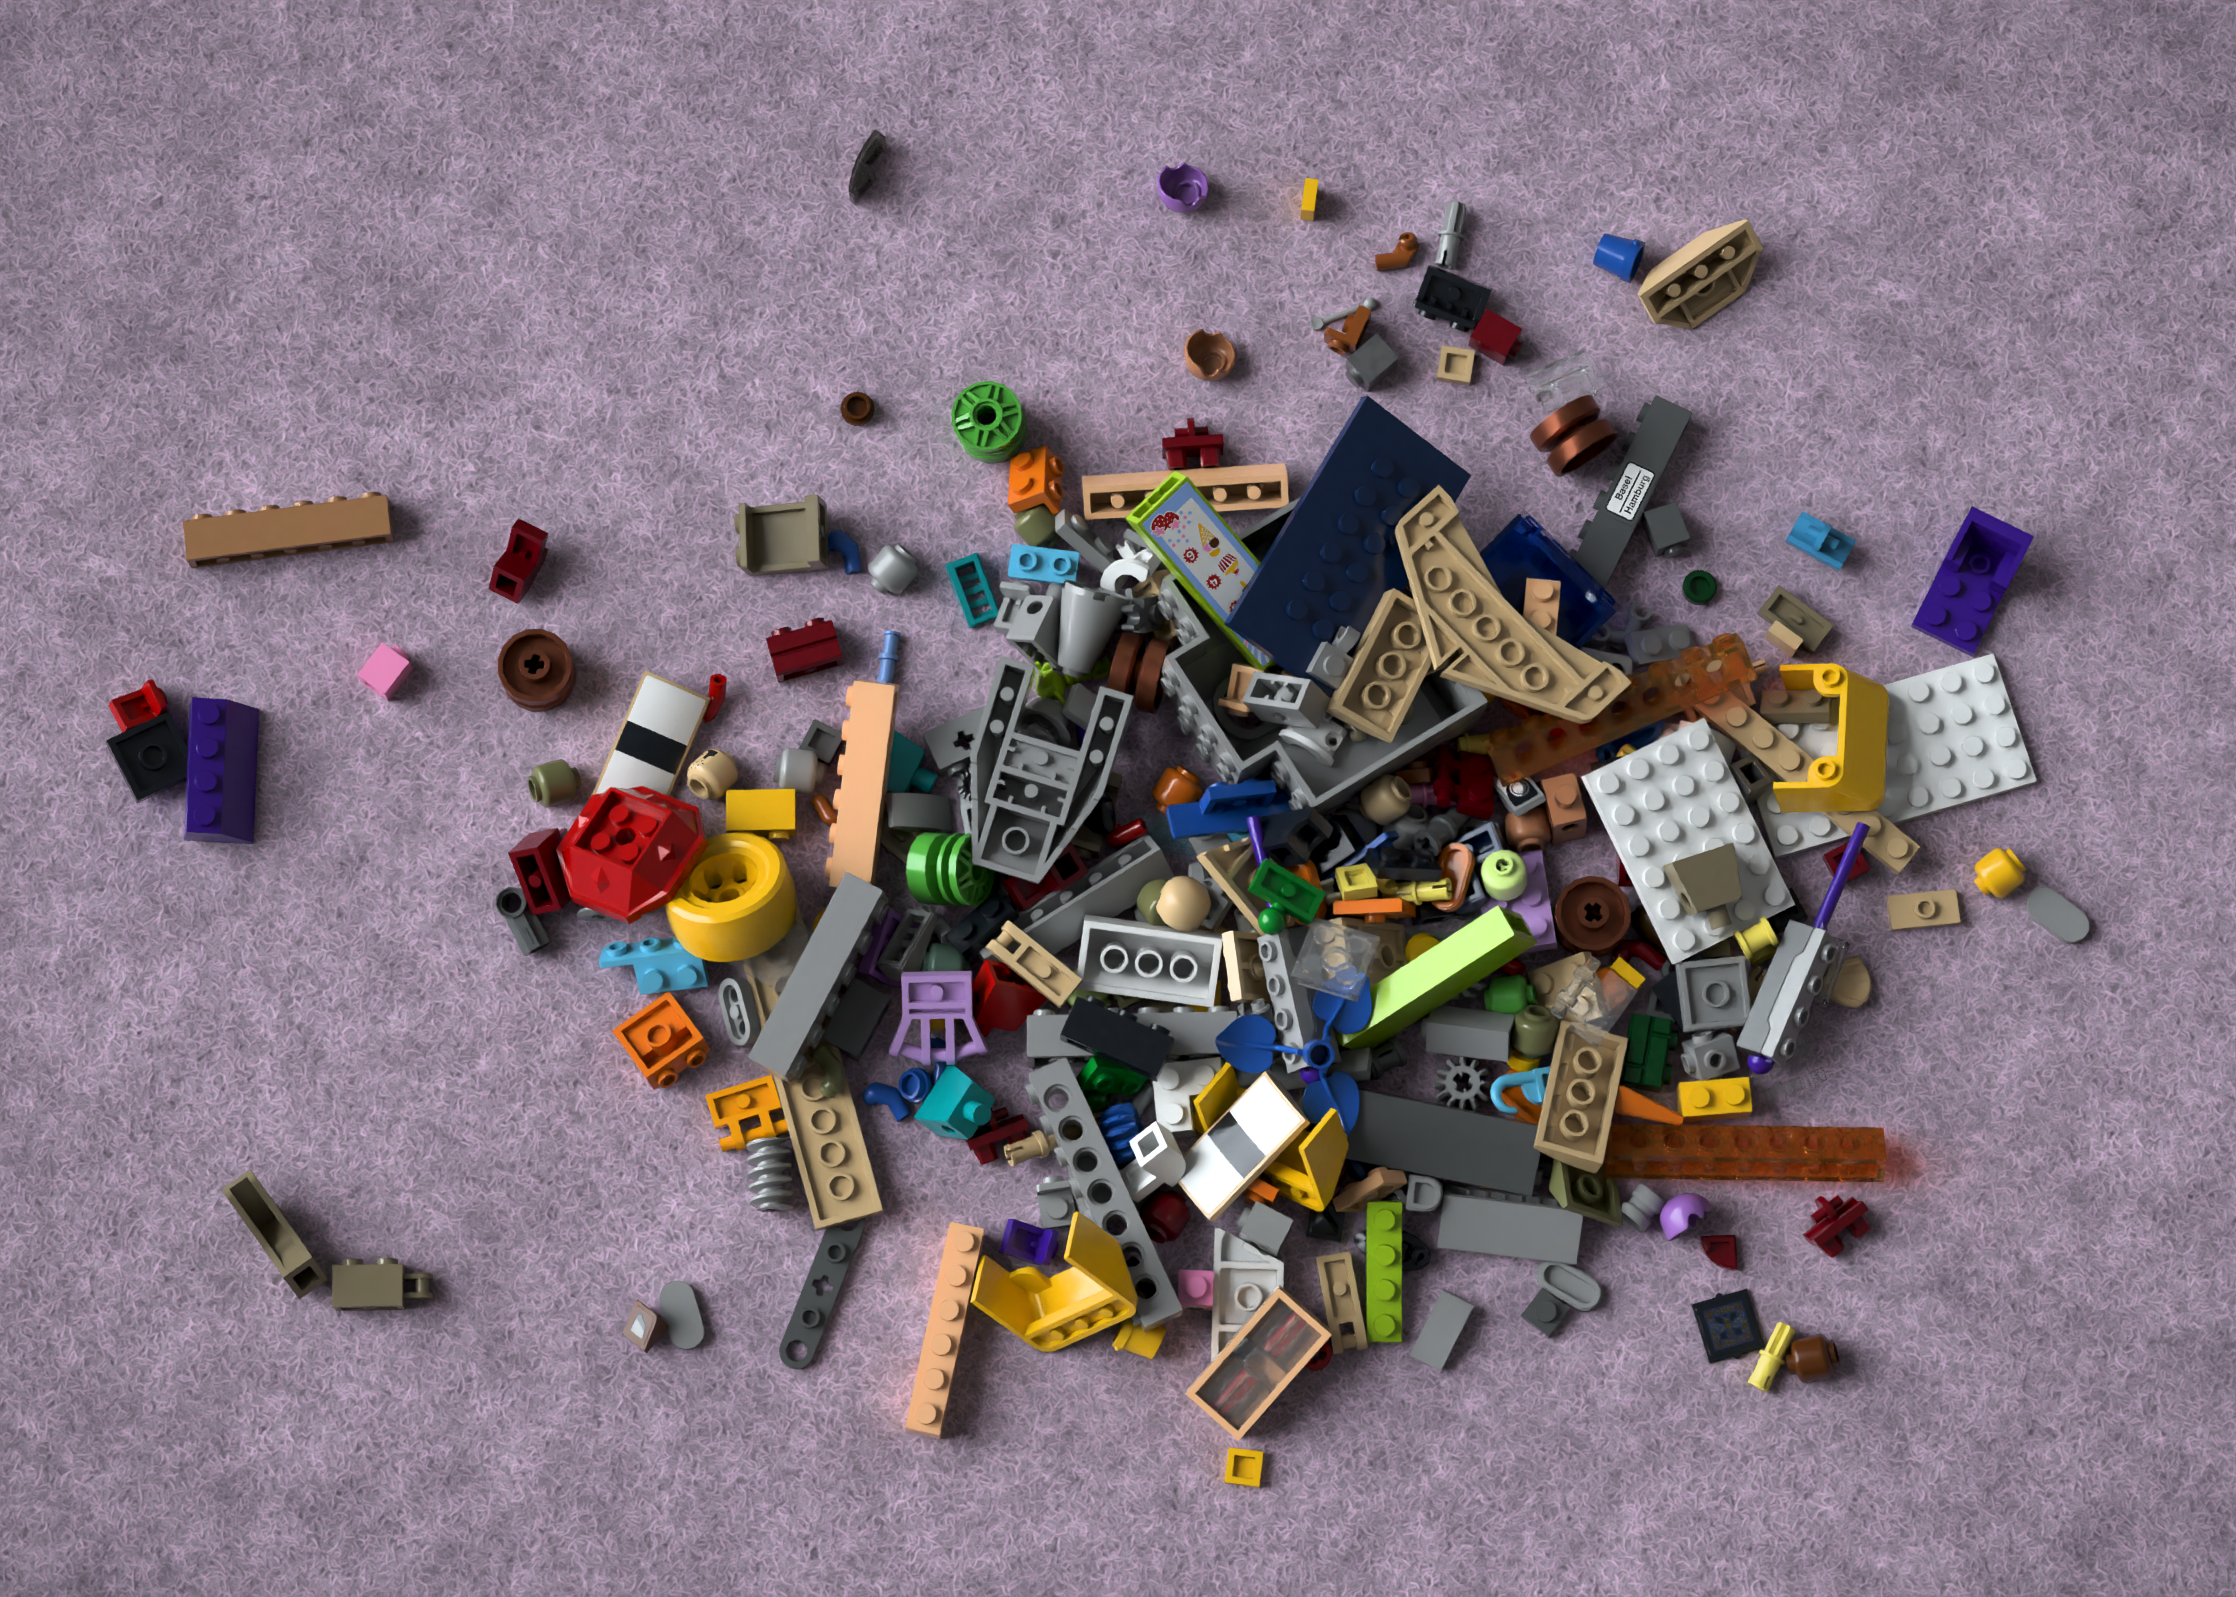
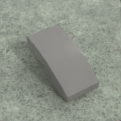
[886,793,952,833]
[1410,1289,1474,1371]

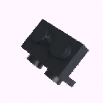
[1412,265,1492,332]

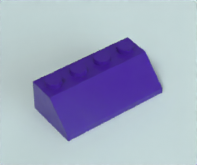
[184,697,259,844]

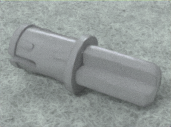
[1435,201,1467,270]

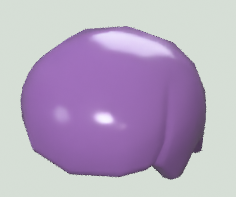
[1157,162,1209,213]
[1660,1193,1712,1241]

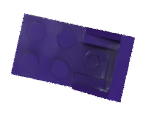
[1911,506,2034,657]

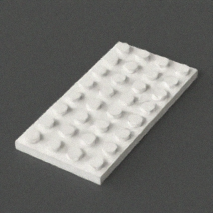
[1737,653,2037,860]

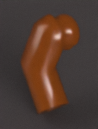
[1375,232,1419,271]
[810,793,838,827]

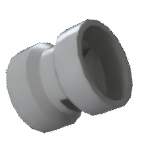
[1621,1184,1665,1233]

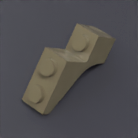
[221,1169,328,1299]

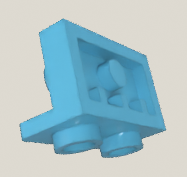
[1008,544,1080,585]

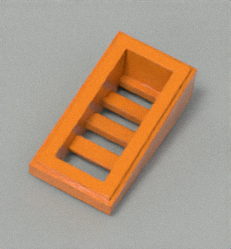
[1613,1083,1684,1125]

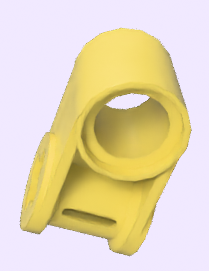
[1733,916,1779,966]

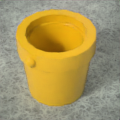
[1111,1318,1167,1360]

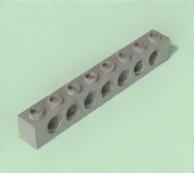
[1024,1057,1183,1332]

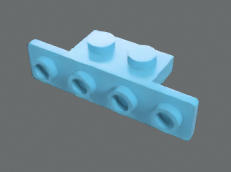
[599,937,709,995]

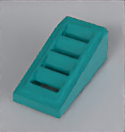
[944,552,999,628]

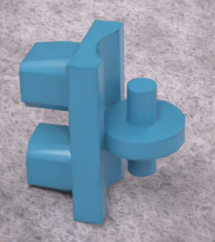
[1785,511,1856,572]

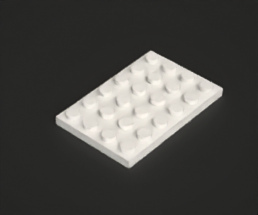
[1581,718,1795,965]

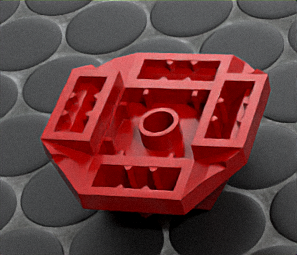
[556,786,708,925]

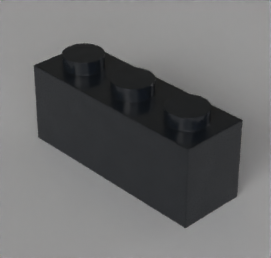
[1060,995,1174,1082]

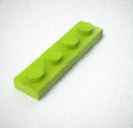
[1366,1201,1402,1342]

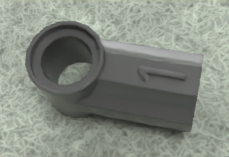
[496,887,552,956]

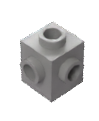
[1681,1030,1740,1081]

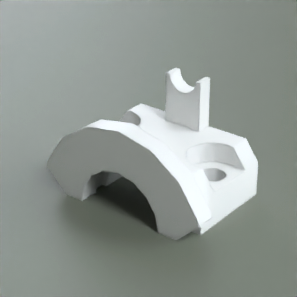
[1100,539,1162,593]
[1278,713,1347,767]

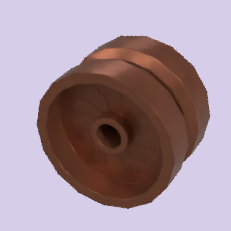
[1530,395,1618,477]
[497,629,576,712]
[1108,631,1173,714]
[1553,876,1631,959]

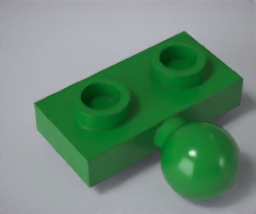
[1247,858,1326,935]
[1076,1056,1147,1113]

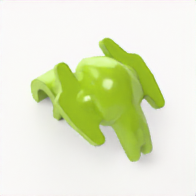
[1035,656,1112,706]

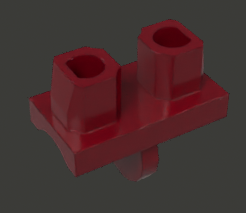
[1162,417,1224,470]
[965,1107,1029,1165]
[1802,1195,1871,1258]

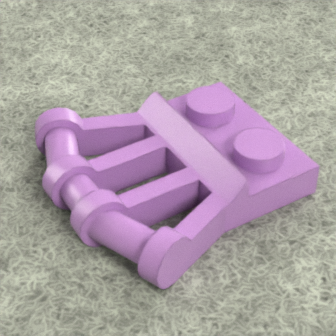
[888,971,989,1066]

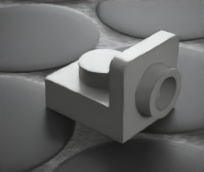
[1036,1176,1075,1229]

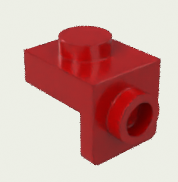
[108,679,167,733]

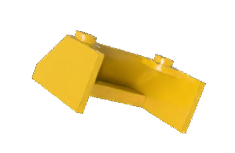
[1773,663,1890,813]
[1193,1062,1349,1212]
[971,1211,1138,1352]

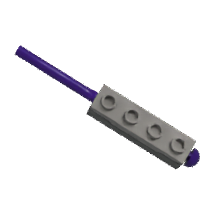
[1246,815,1341,1085]
[1736,822,1870,1075]

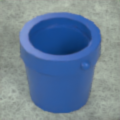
[1593,233,1645,283]

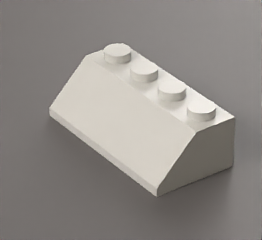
[1077,914,1223,1007]

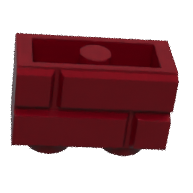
[766,618,844,683]

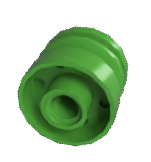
[951,381,1028,464]
[906,833,995,906]

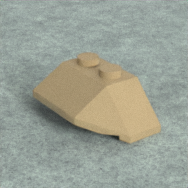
[1637,219,1763,329]

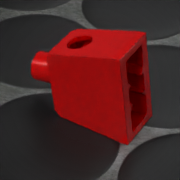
[972,959,1048,1037]

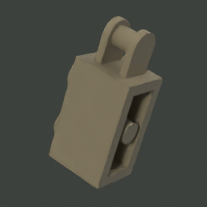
[332,1258,433,1311]

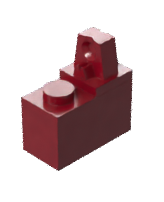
[508,828,572,915]

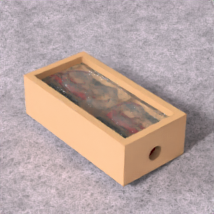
[1185,1285,1332,1441]

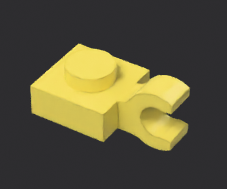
[1335,863,1398,900]

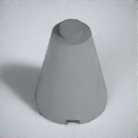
[1057,580,1129,678]

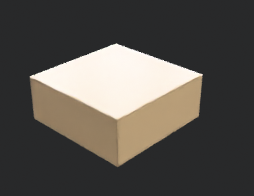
[1436,345,1475,386]
[1765,620,1804,658]

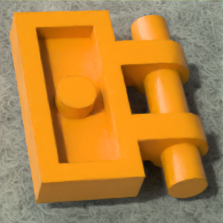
[705,1074,789,1152]

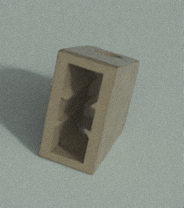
[1663,843,1742,930]

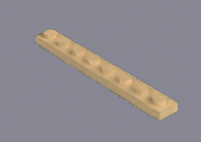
[1683,672,1921,875]

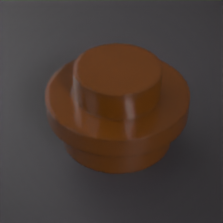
[841,392,875,426]

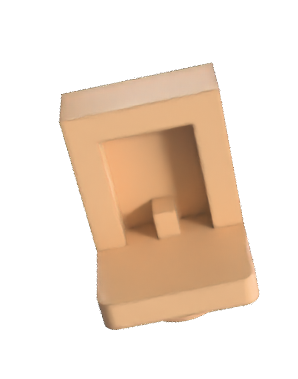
[1218,663,1269,717]

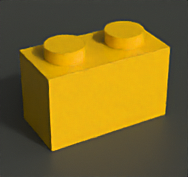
[726,789,797,842]
[1676,1077,1753,1123]

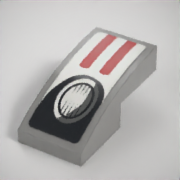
[1493,762,1547,817]

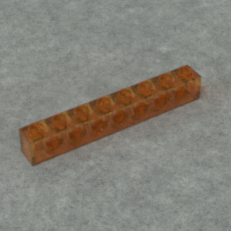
[1483,632,1758,787]
[1603,1123,1887,1182]

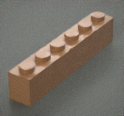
[183,492,395,568]

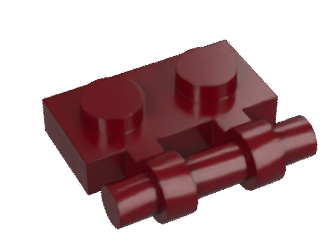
[1433,744,1494,820]

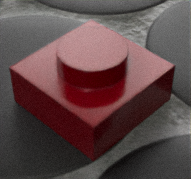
[1822,842,1870,883]

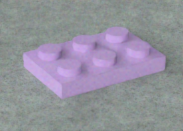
[1476,849,1557,954]

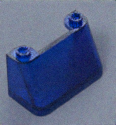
[1479,510,1620,649]

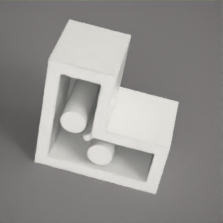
[1153,1057,1224,1138]

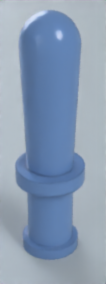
[877,630,901,683]

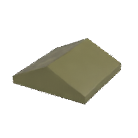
[1549,1159,1623,1228]

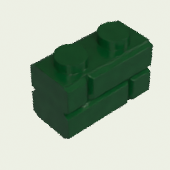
[1619,1013,1678,1093]

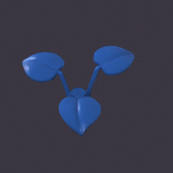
[1215,974,1372,1136]

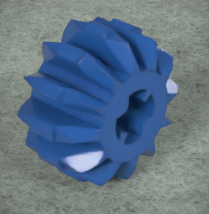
[1099,1102,1144,1164]

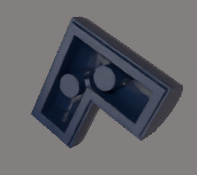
[1435,822,1508,914]

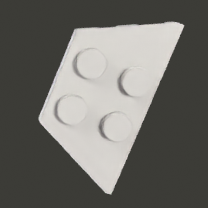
[1211,1228,1284,1362]

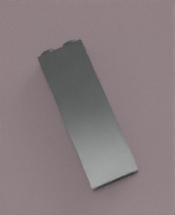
[1345,1087,1546,1196]

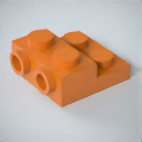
[612,991,711,1090]

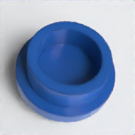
[898,1068,931,1103]

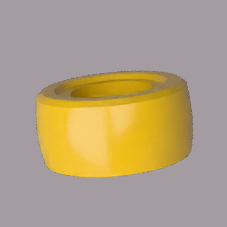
[664,833,797,962]

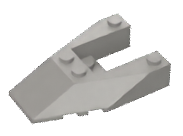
[970,656,1135,884]

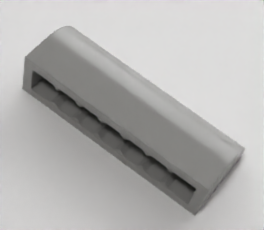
[1437,1183,1583,1265]

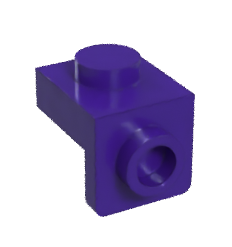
[999,1219,1059,1265]

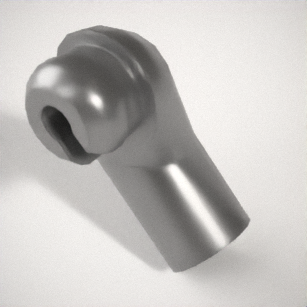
[1107,1083,1154,1117]

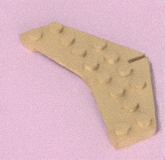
[1395,485,1632,724]

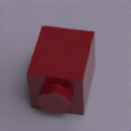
[1468,309,1524,365]

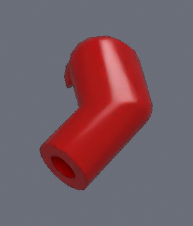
[1106,817,1148,848]

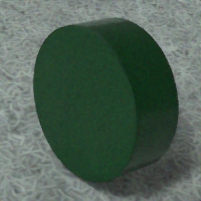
[1682,570,1717,605]

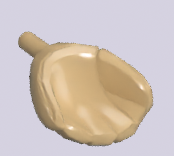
[1821,956,1872,1008]

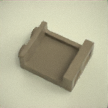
[734,495,829,576]

